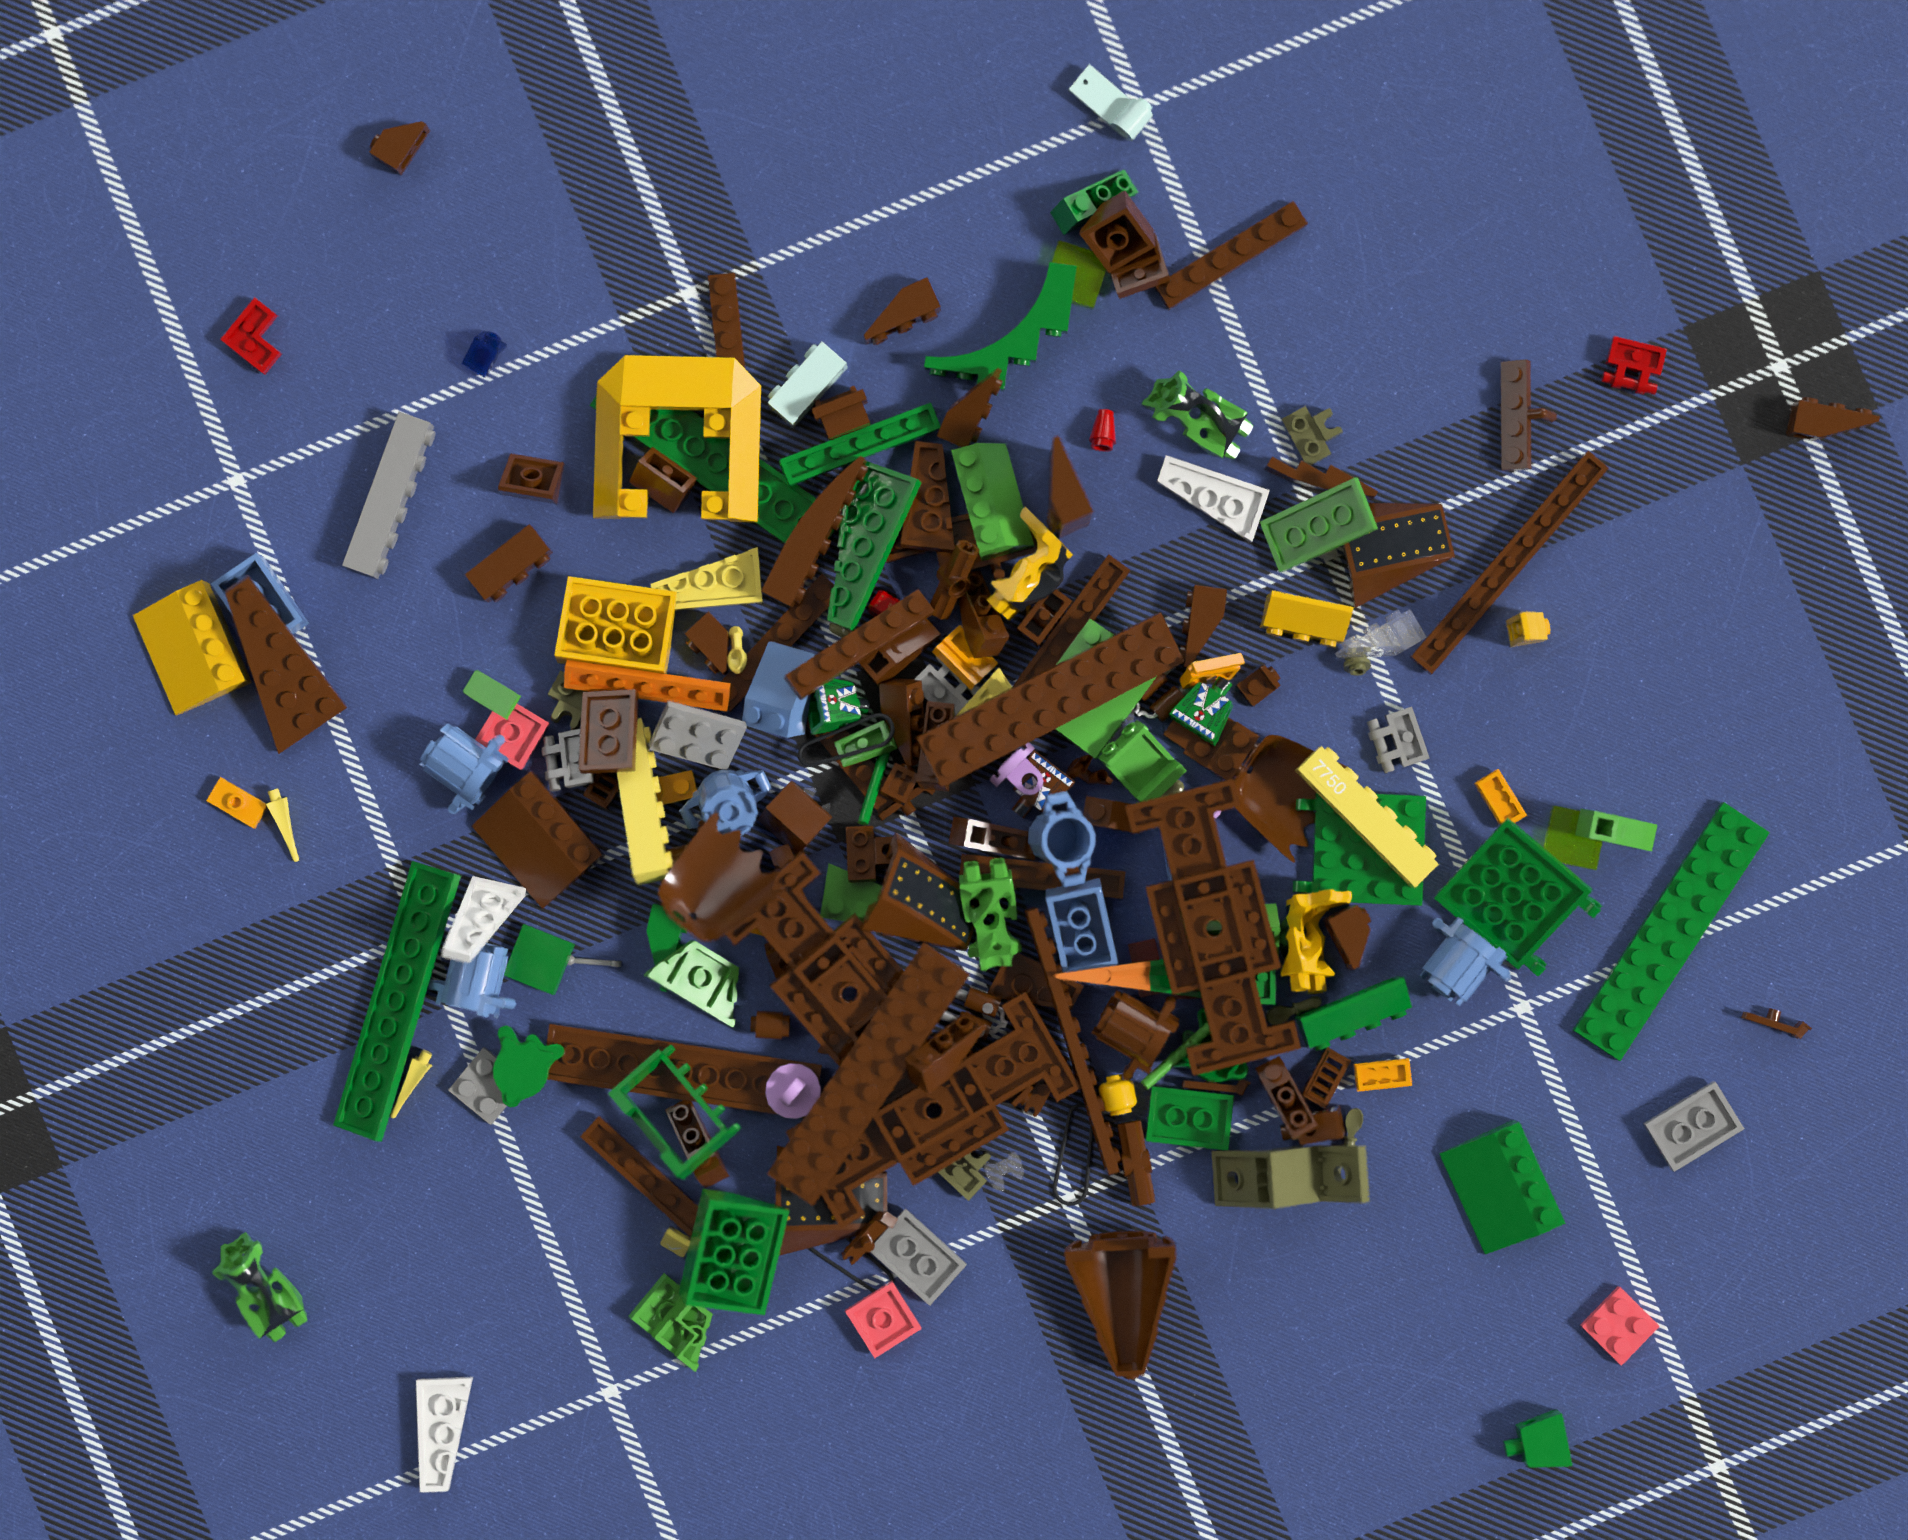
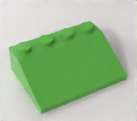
[1054,619,1157,759]

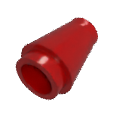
[1089,409,1116,452]

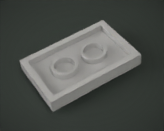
[649,701,747,770]
[1643,1081,1744,1172]
[871,1208,967,1306]

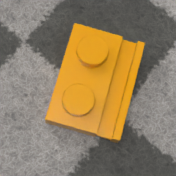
[932,625,998,690]
[1179,653,1245,689]

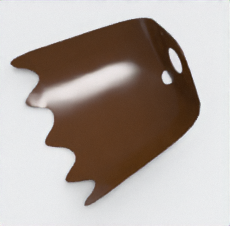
[1234,735,1355,863]
[658,812,786,942]

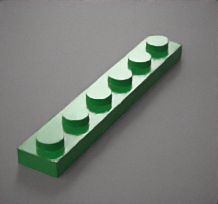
[779,403,941,487]

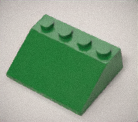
[1439,1120,1565,1255]
[678,1189,790,1315]

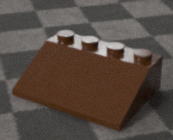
[1046,435,1094,539]
[472,771,606,909]

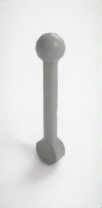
[567,955,622,967]

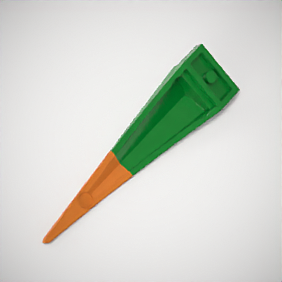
[1054,955,1276,1004]

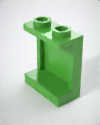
[1098,720,1187,802]

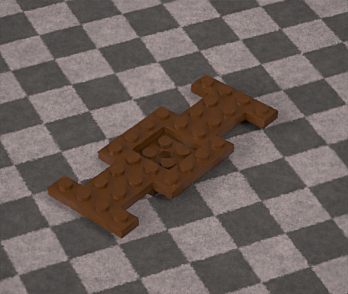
[1125,778,1301,1076]
[726,851,974,1100]
[785,992,1081,1228]

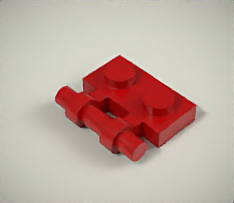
[1601,336,1667,395]

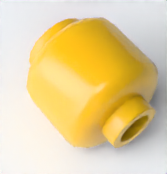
[1098,1074,1137,1116]

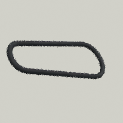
[798,713,895,767]
[1053,1103,1093,1206]
[809,1238,894,1293]

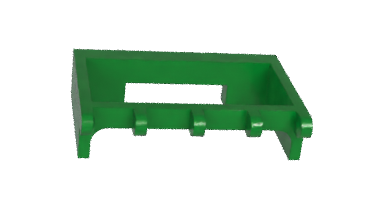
[608,1045,741,1180]

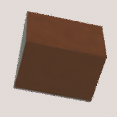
[498,453,564,504]
[758,781,832,855]

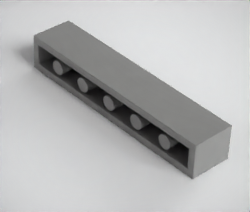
[342,412,436,579]

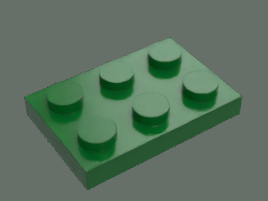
[1145,1086,1234,1150]

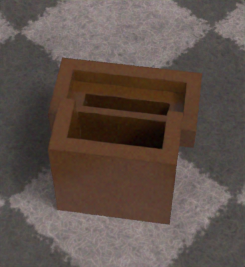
[812,385,870,441]

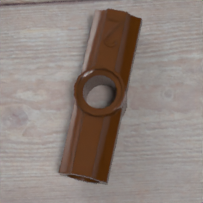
[930,540,980,619]
[1117,1120,1155,1206]

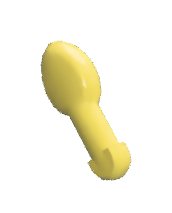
[727,626,747,674]

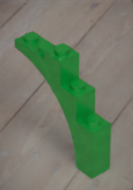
[924,262,1077,395]

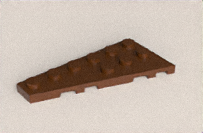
[225,575,347,754]

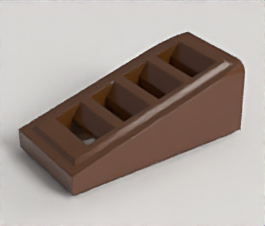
[583,772,620,809]
[1300,1047,1351,1109]

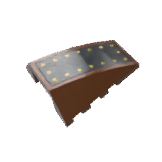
[1343,503,1455,608]
[860,832,979,952]
[776,1145,887,1256]

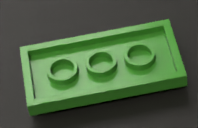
[1260,478,1378,572]

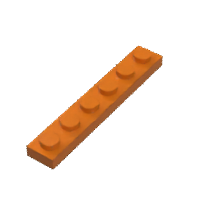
[564,660,731,712]

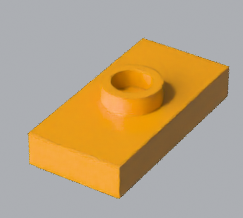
[1474,769,1527,825]
[206,777,268,828]
[1353,1058,1412,1092]

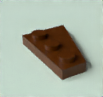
[987,952,1084,1010]

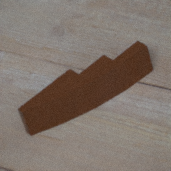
[1264,456,1378,500]

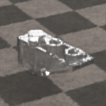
[1335,609,1427,658]

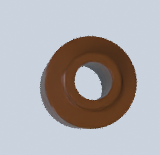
[750,1011,790,1039]

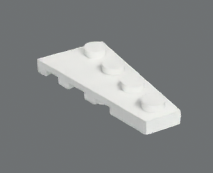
[1157,455,1270,543]
[442,876,526,963]
[416,1377,473,1492]

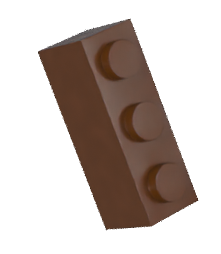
[465,524,553,603]

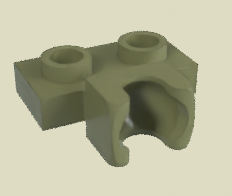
[1282,406,1343,466]
[548,670,589,730]
[938,1152,991,1201]

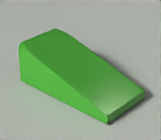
[463,670,521,719]
[834,720,897,767]

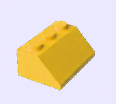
[1260,591,1354,648]

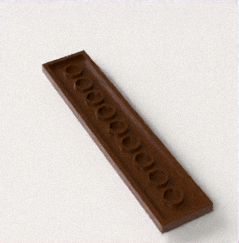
[916,612,1185,787]
[767,943,970,1206]
[546,1024,822,1118]

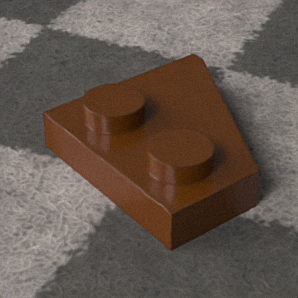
[1110,233,1171,299]

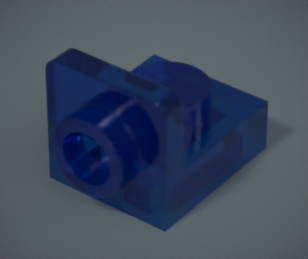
[461,331,507,378]

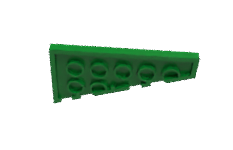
[827,461,922,631]

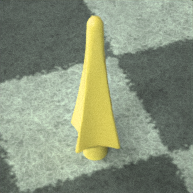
[266,789,299,862]
[390,1049,432,1118]

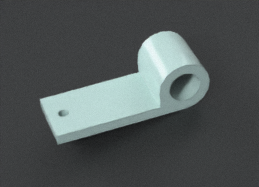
[1069,64,1153,141]

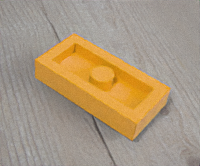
[656,770,697,805]

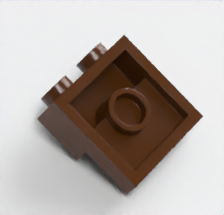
[1183,717,1260,781]

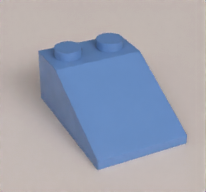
[742,641,817,738]

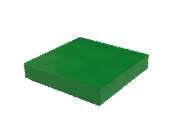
[504,924,575,995]

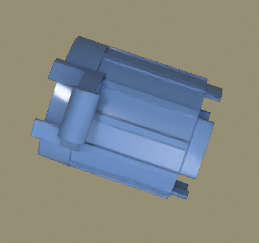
[419,724,509,814]
[679,769,772,836]
[1028,791,1095,888]
[1419,917,1511,1007]
[428,943,516,1018]

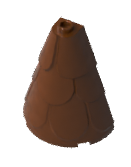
[1064,1231,1177,1379]

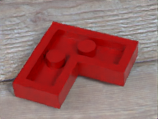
[220,297,282,375]

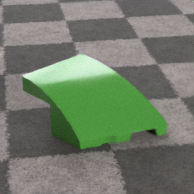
[629,1273,713,1372]

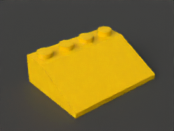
[554,576,677,674]
[133,580,252,716]

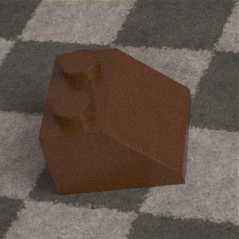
[1079,190,1155,273]
[1322,905,1371,969]

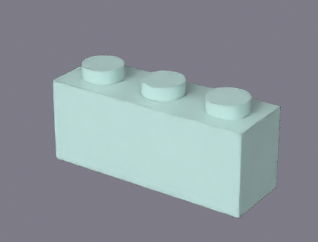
[768,342,848,428]

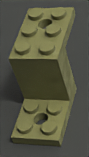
[1211,1144,1369,1209]

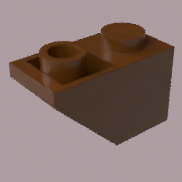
[685,611,729,675]

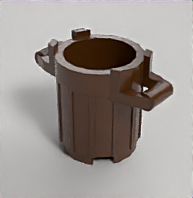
[1091,990,1180,1080]

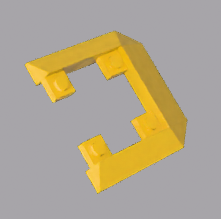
[593,355,761,522]

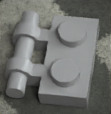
[914,657,981,716]
[1367,707,1429,774]
[542,729,594,791]

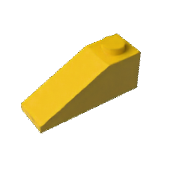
[1506,612,1550,647]

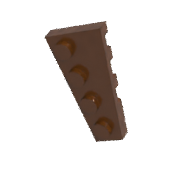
[901,441,955,553]

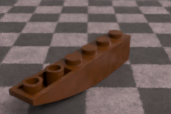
[761,456,868,607]

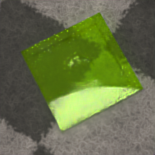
[1052,240,1106,309]
[1544,805,1602,870]

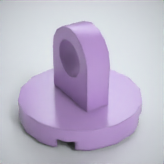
[989,743,1043,795]
[766,1063,821,1119]

